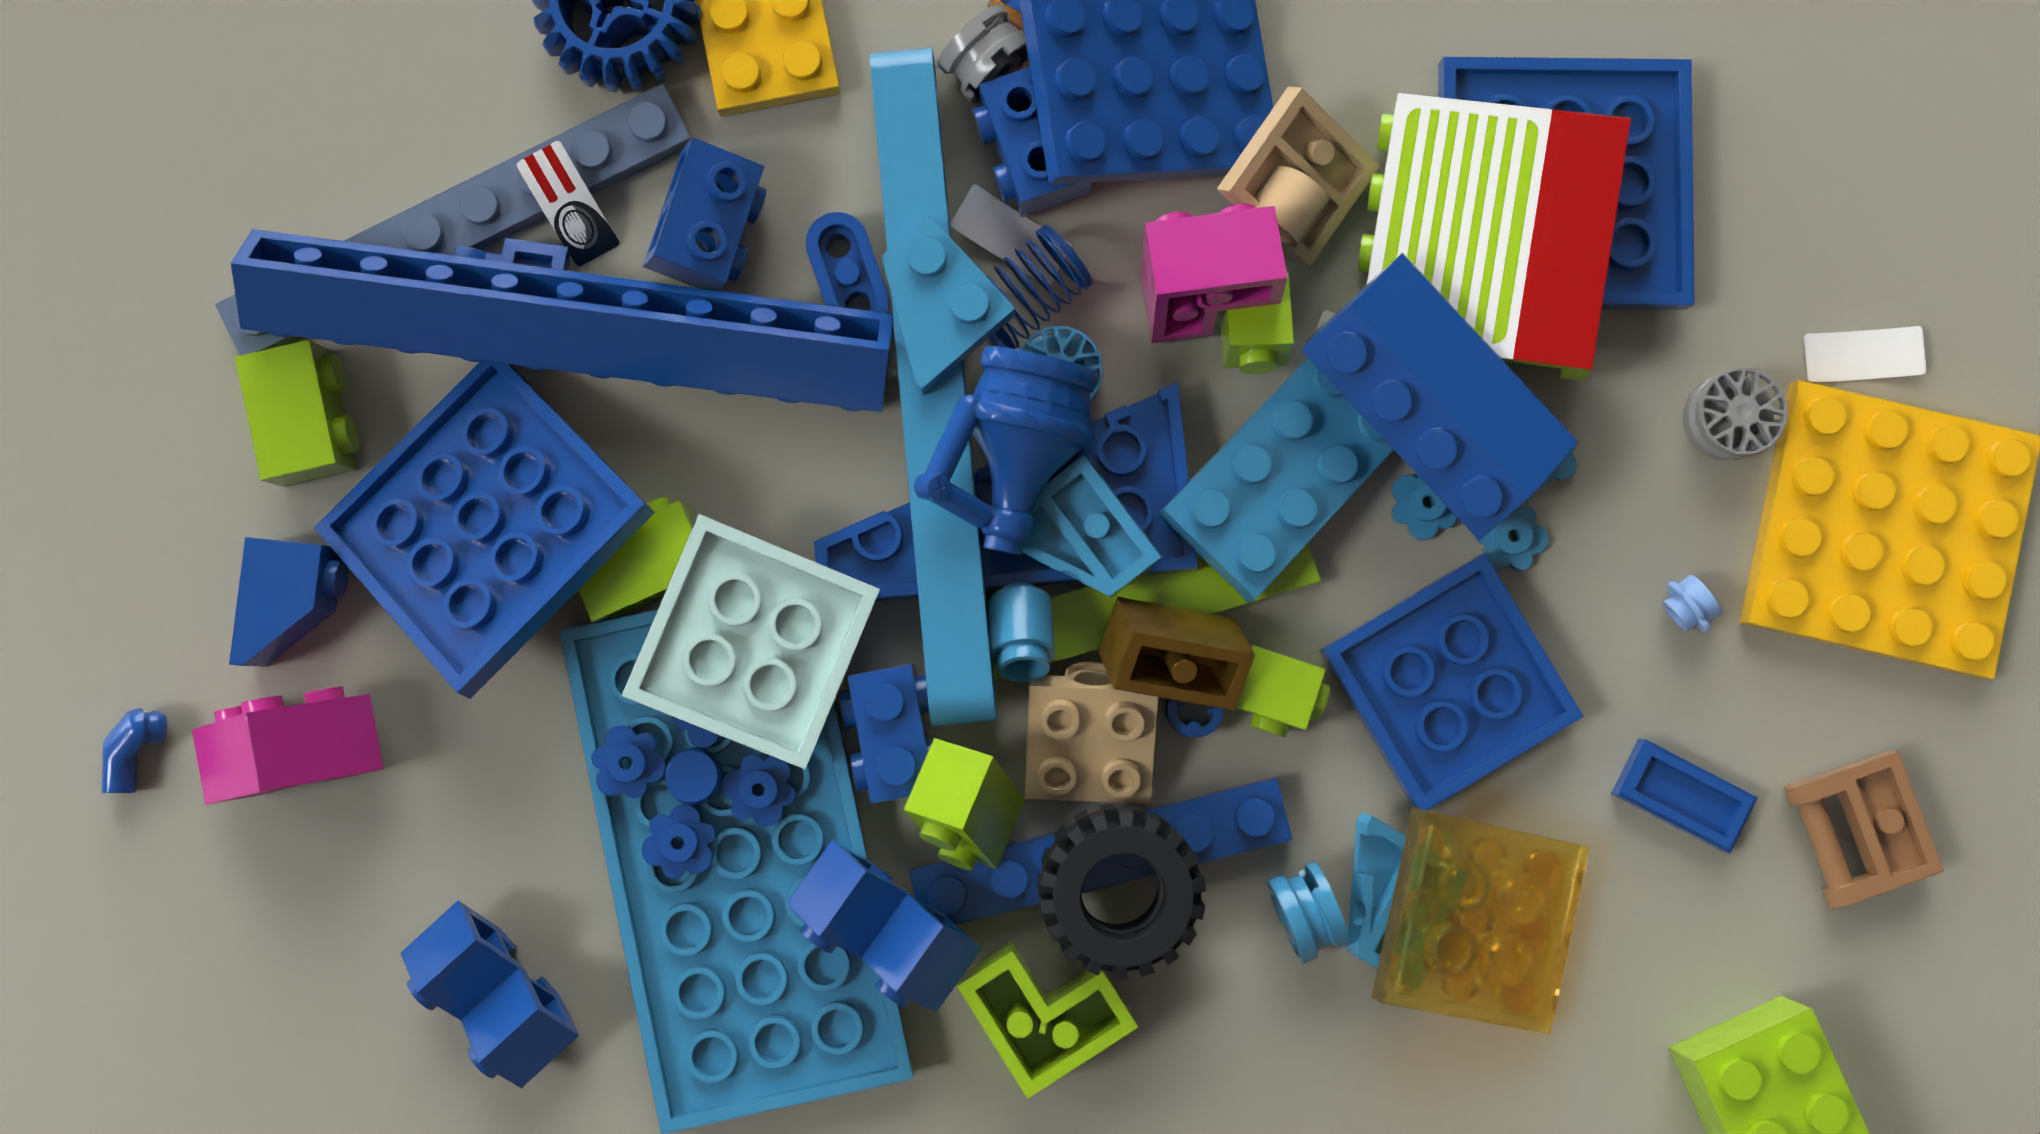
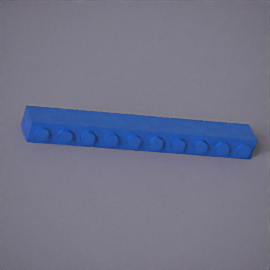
[231,229,893,412]

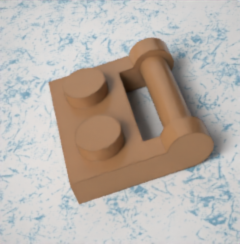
[1783,750,1944,908]

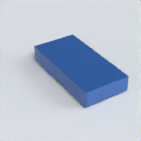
[1611,739,1758,854]

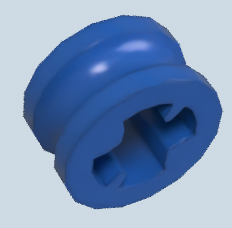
[1165,699,1224,738]

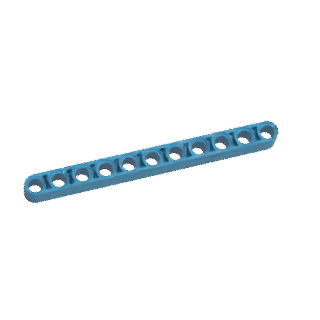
[870,47,997,727]

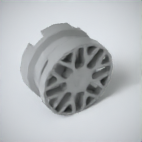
[938,4,1029,104]
[1683,368,1788,460]

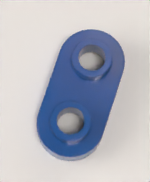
[806,212,890,314]

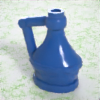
[914,346,1098,555]

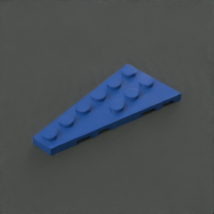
[814,382,1198,602]

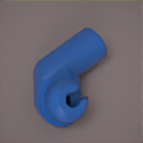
[101,708,167,793]

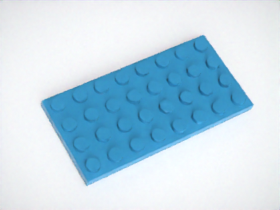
[559,610,914,1134]

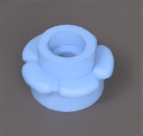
[1662,574,1722,633]

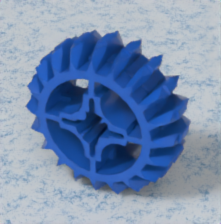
[532,0,702,93]

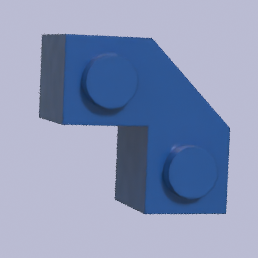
[786,840,982,1013]
[401,900,579,1089]

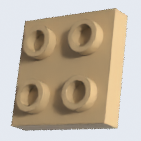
[1217,86,1380,267]
[1024,662,1158,804]

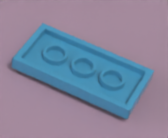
[1158,357,1394,603]

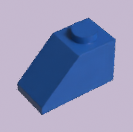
[229,537,348,667]

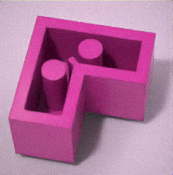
[1140,203,1288,343]
[192,686,384,805]

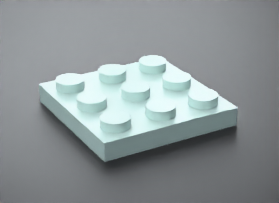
[622,514,880,769]

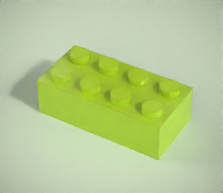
[1668,996,1870,1134]

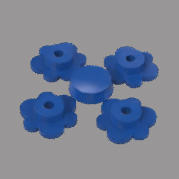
[591,717,796,879]

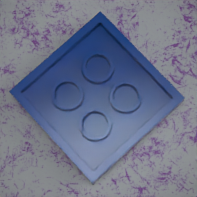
[1319,553,1584,814]

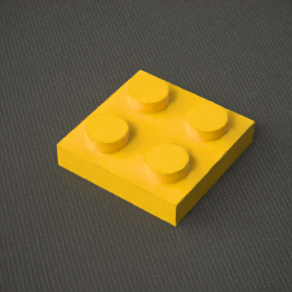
[696,0,841,117]

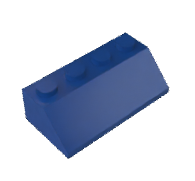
[1301,252,1578,540]

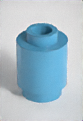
[988,582,1055,682]

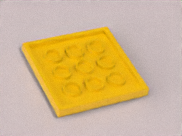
[1739,380,2040,679]

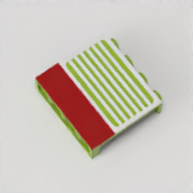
[1352,93,1631,382]

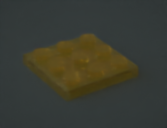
[1371,807,1590,1035]

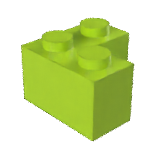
[957,941,1138,1099]

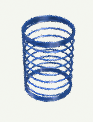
[985,225,1093,349]

